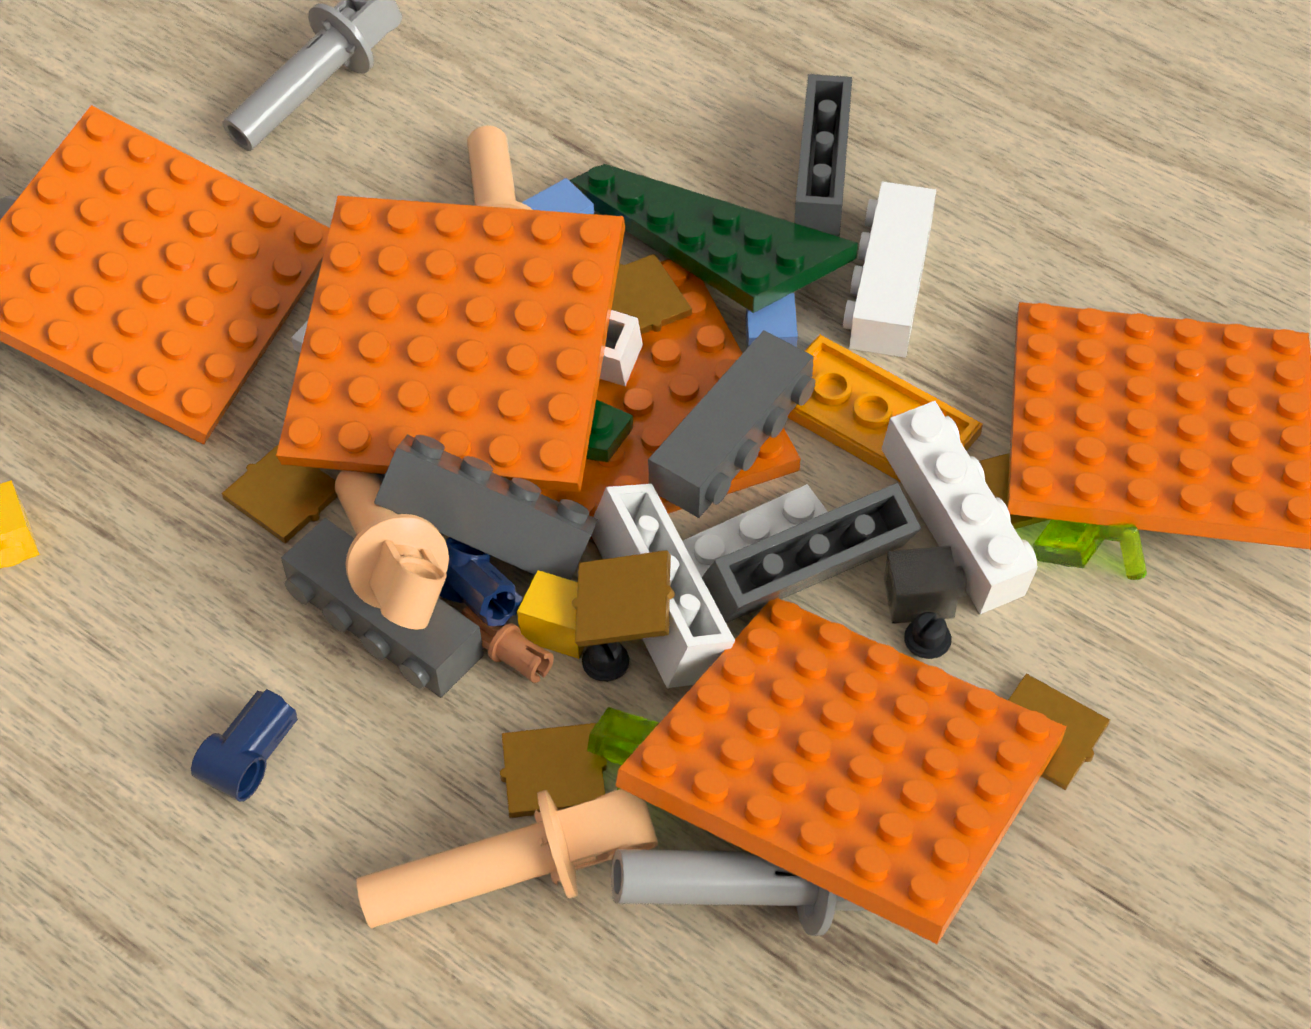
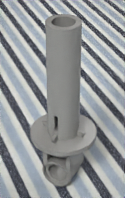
[222,0,402,151]
[611,849,868,936]

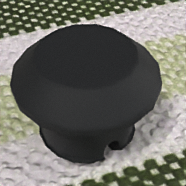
[904,612,952,659]
[582,642,630,682]

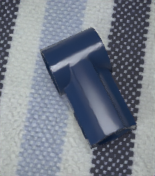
[440,537,523,626]
[191,689,298,802]

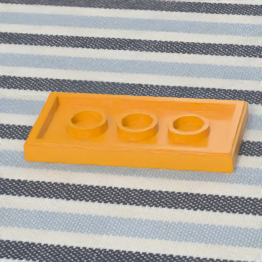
[788,334,983,482]

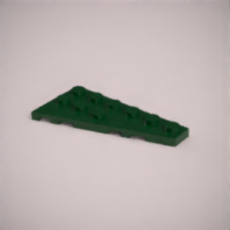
[570,164,858,313]

